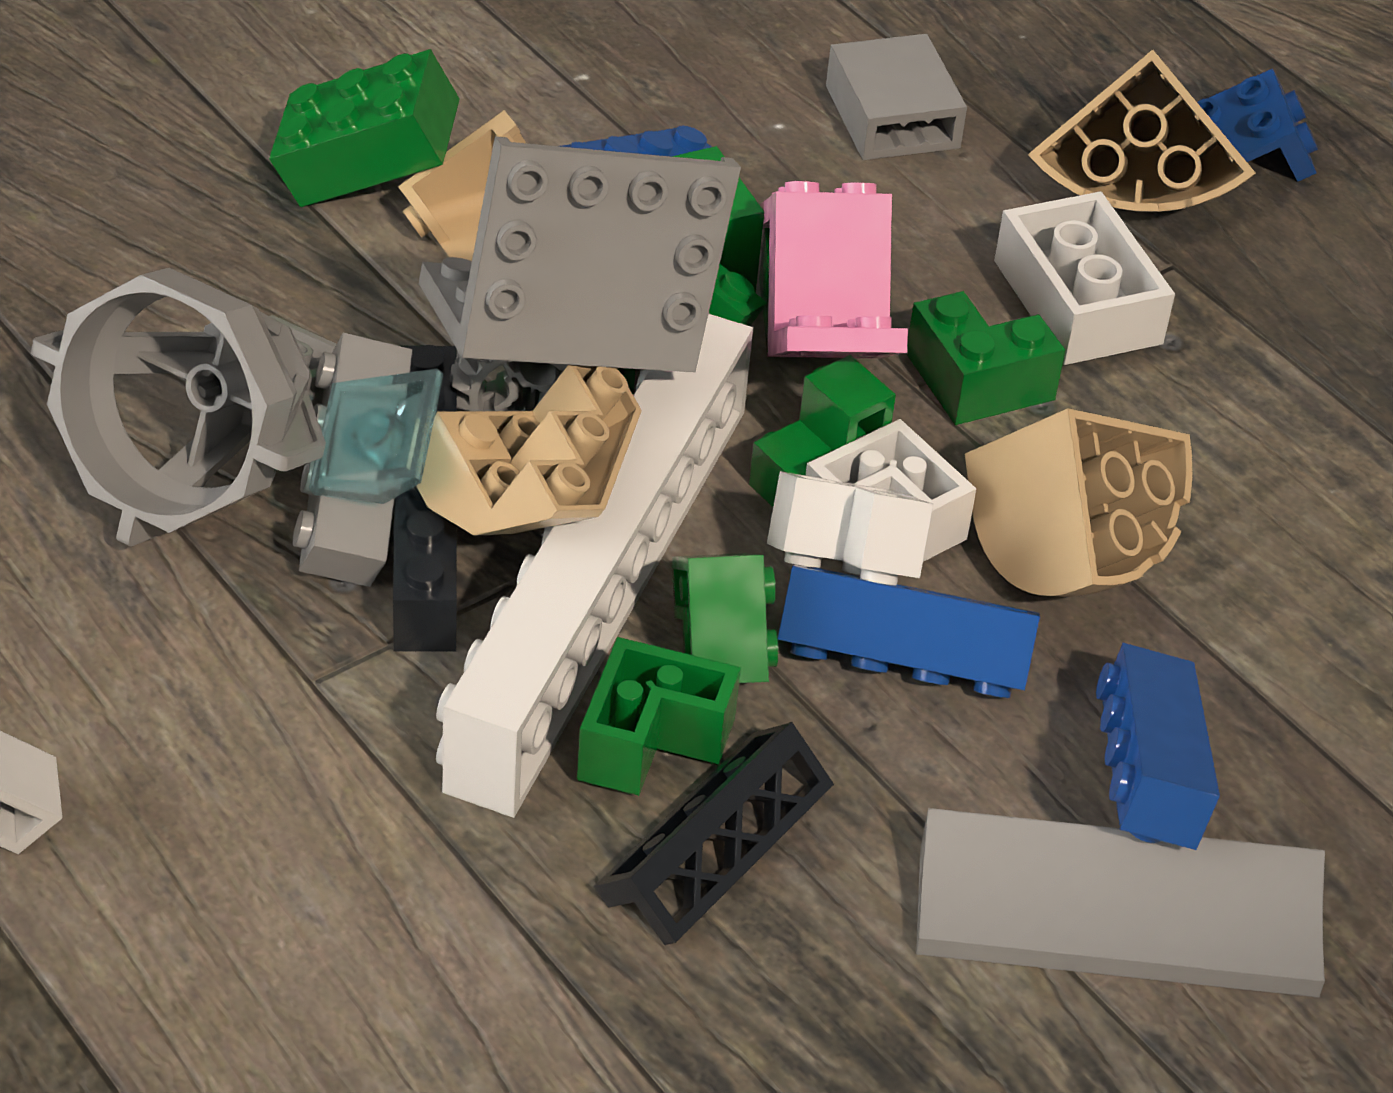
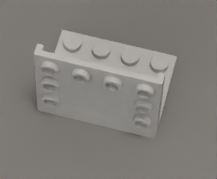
[419,136,741,372]

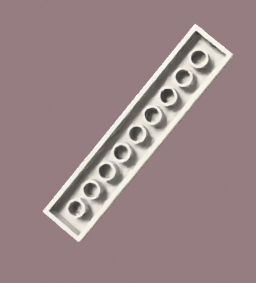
[436,314,753,818]

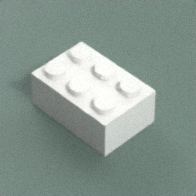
[994,191,1175,365]

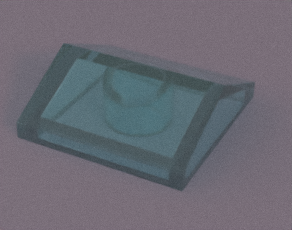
[309,369,443,504]

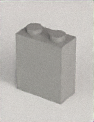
[826,34,967,160]

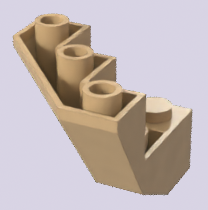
[402,365,642,535]

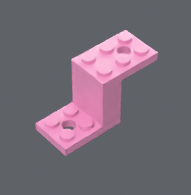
[760,181,908,359]

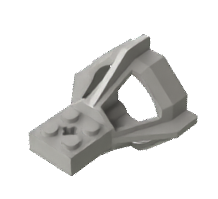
[31,268,336,546]

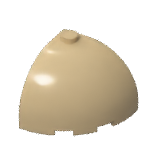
[1028,50,1256,212]
[965,408,1192,597]

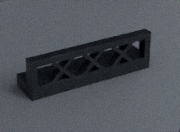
[593,722,834,945]

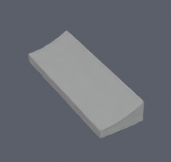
[916,808,1325,998]

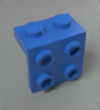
[1197,68,1318,182]

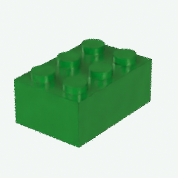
[269,49,460,207]

